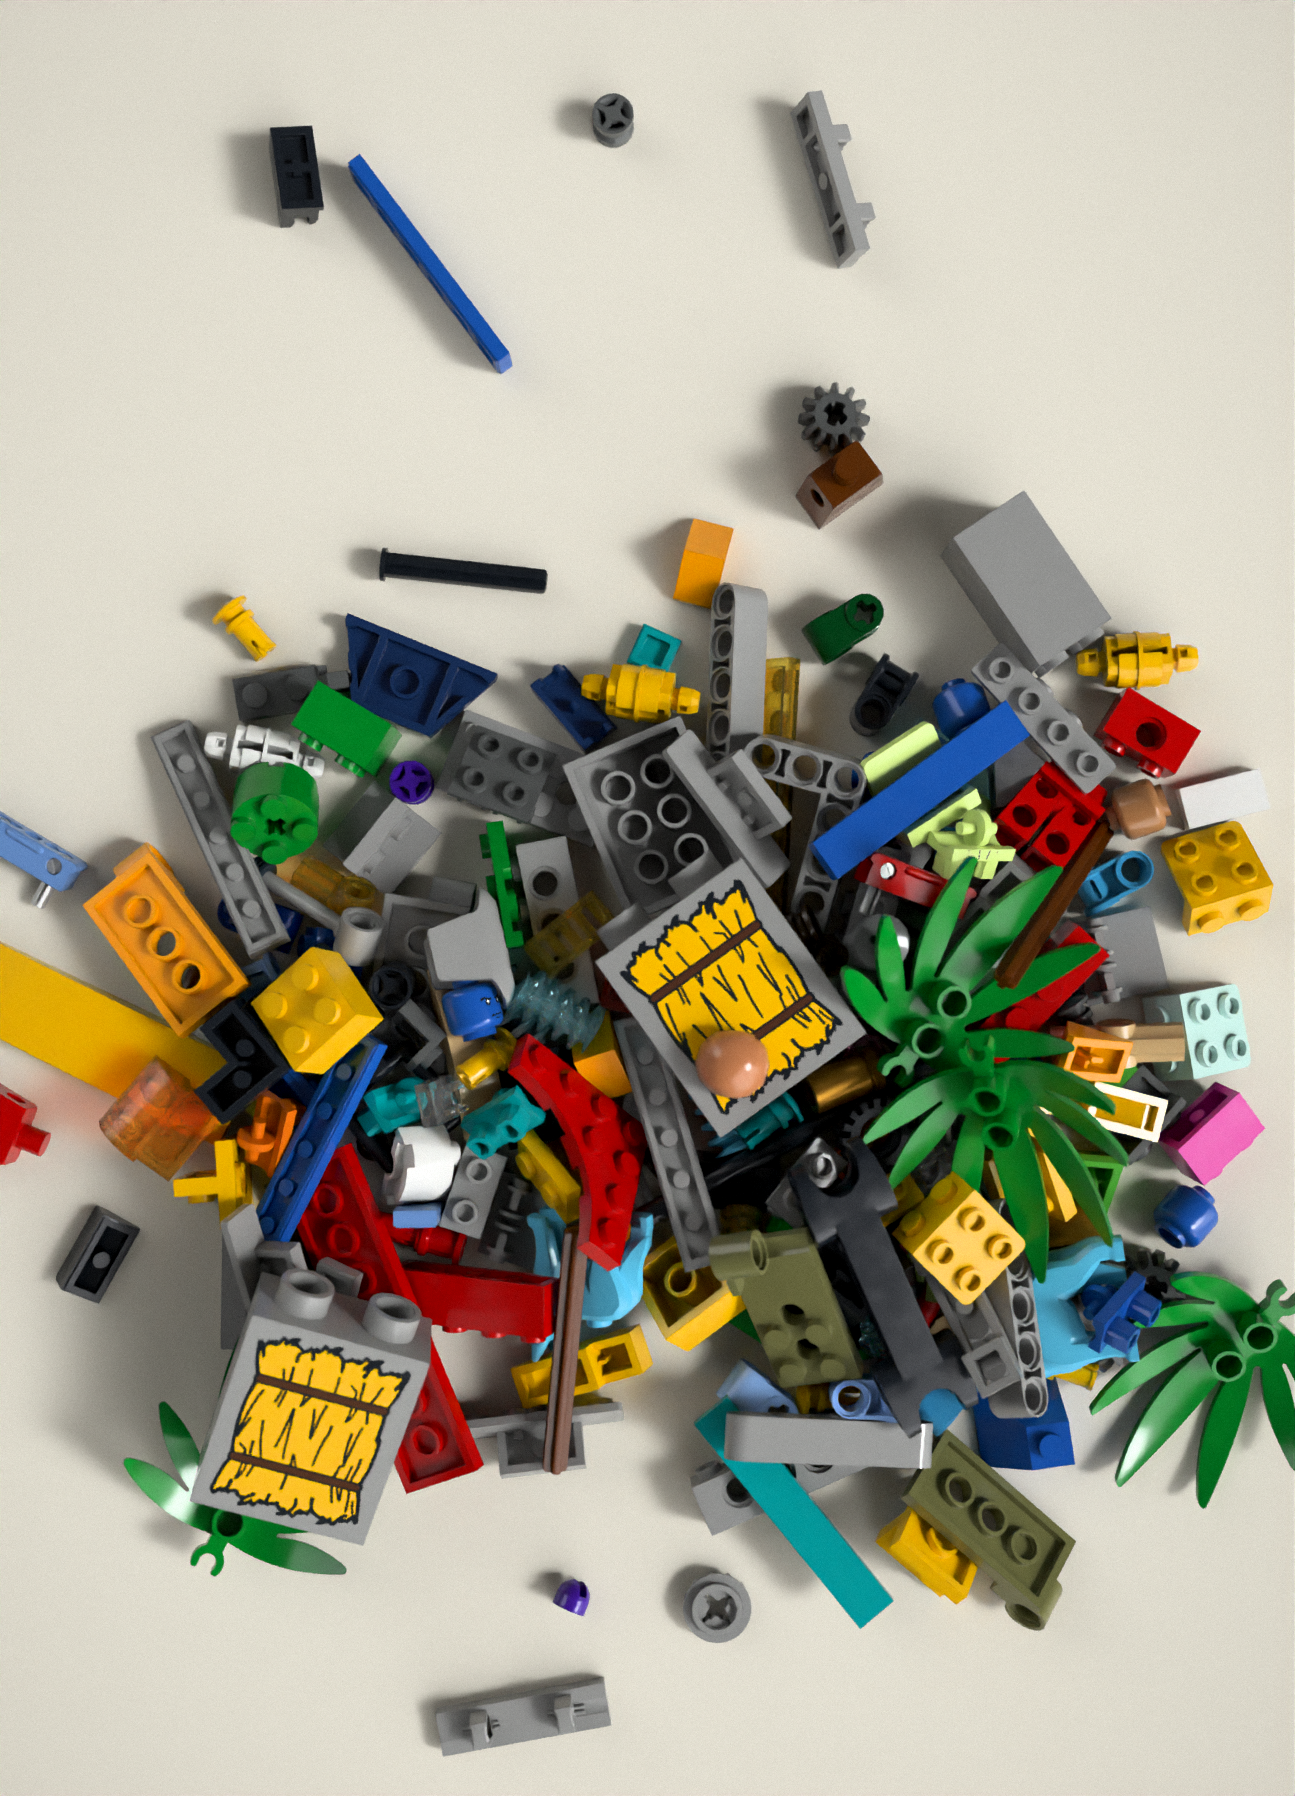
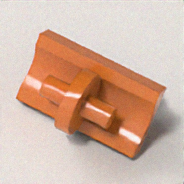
[236,1090,307,1179]

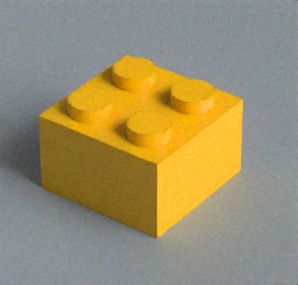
[251,947,384,1074]
[642,1236,746,1352]

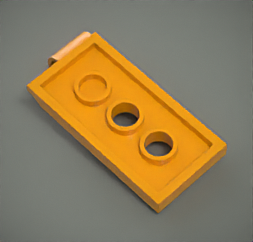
[82,841,252,1039]

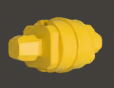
[1075,631,1198,690]
[581,664,701,724]

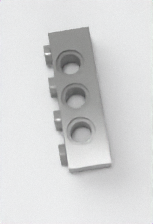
[510,836,600,1013]
[690,1409,868,1536]

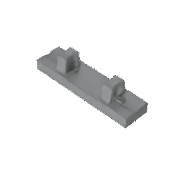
[790,90,876,269]
[436,1677,612,1757]

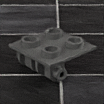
[447,725,557,824]

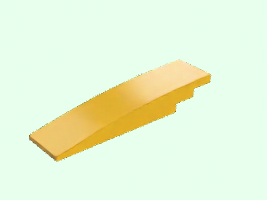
[0,941,233,1145]

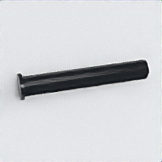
[379,547,548,594]

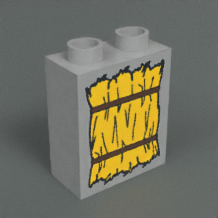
[595,850,866,1138]
[189,1269,432,1546]

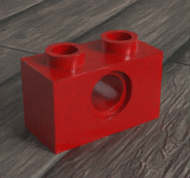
[1093,687,1201,779]

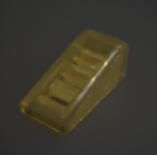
[524,890,615,980]

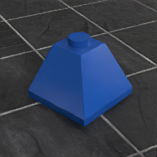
[972,1377,1075,1471]

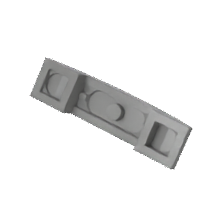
[905,1248,1023,1399]

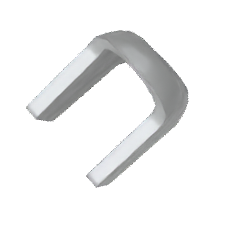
[423,887,515,1009]

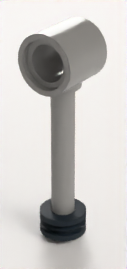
[254,856,384,967]

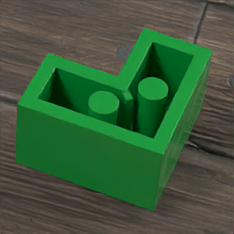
[291,681,402,778]

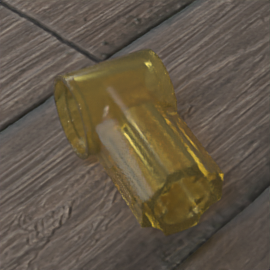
[290,854,377,916]

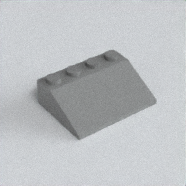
[562,716,740,915]

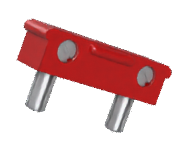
[854,851,977,919]

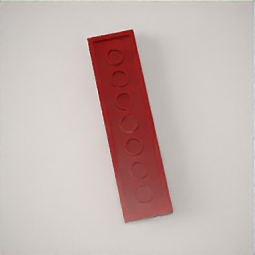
[297,1143,484,1494]

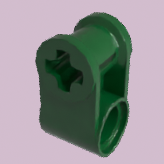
[801,594,884,666]

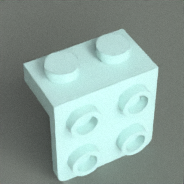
[1142,984,1251,1081]

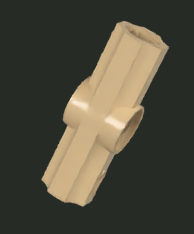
[1050,1019,1185,1069]

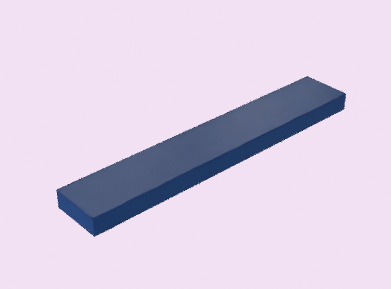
[348,154,512,374]
[808,700,1030,881]
[256,1033,388,1242]

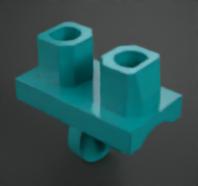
[357,1076,435,1137]
[460,1086,547,1160]

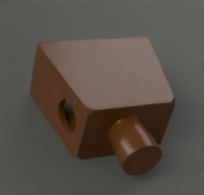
[795,440,883,530]

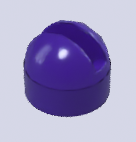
[553,1579,590,1616]

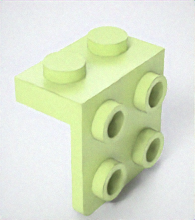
[860,721,982,848]

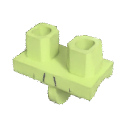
[926,809,1016,879]

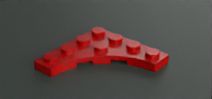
[508,1033,647,1271]

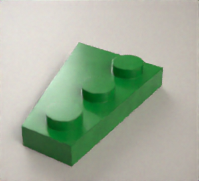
[479,821,524,950]

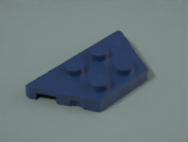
[345,613,498,738]

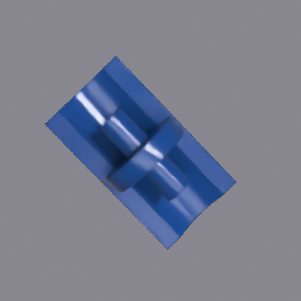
[1081,1271,1162,1354]

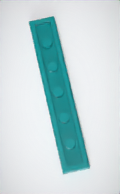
[694,1395,894,1629]

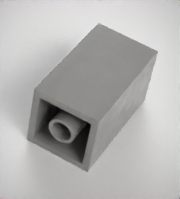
[940,490,1111,678]

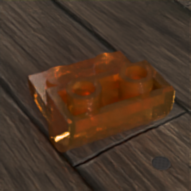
[99,1054,219,1182]

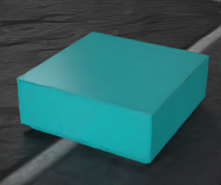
[626,624,682,672]

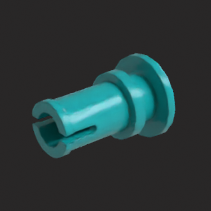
[734,1091,804,1150]

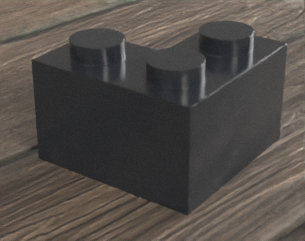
[194,998,293,1125]

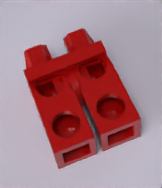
[992,761,1108,873]

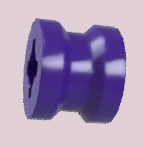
[389,761,435,805]

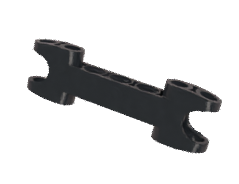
[787,1135,979,1439]

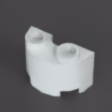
[379,1124,461,1205]

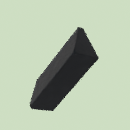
[56,1205,140,1304]

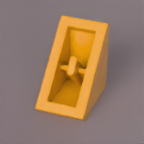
[673,518,734,609]
[569,1010,633,1099]
[1054,1021,1133,1083]

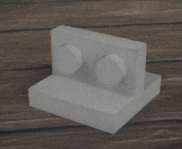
[323,780,442,895]

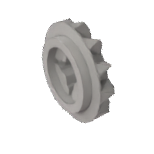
[683,1571,751,1643]

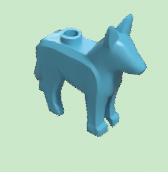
[527,1205,653,1362]
[1030,1234,1140,1378]

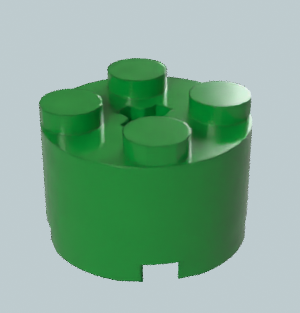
[230,762,319,865]

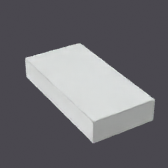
[1175,768,1271,830]

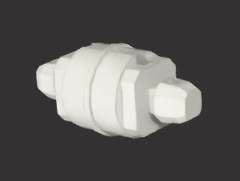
[204,724,325,779]

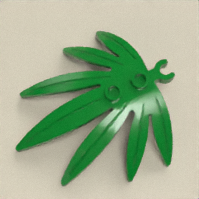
[840,856,1101,1107]
[863,1035,1129,1284]
[1089,1271,1295,1509]
[123,1335,347,1577]

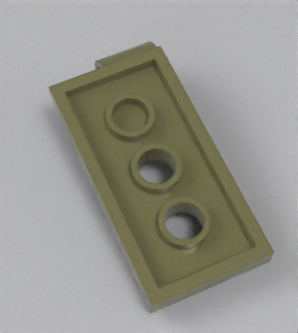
[709,1227,865,1388]
[900,1429,1076,1631]

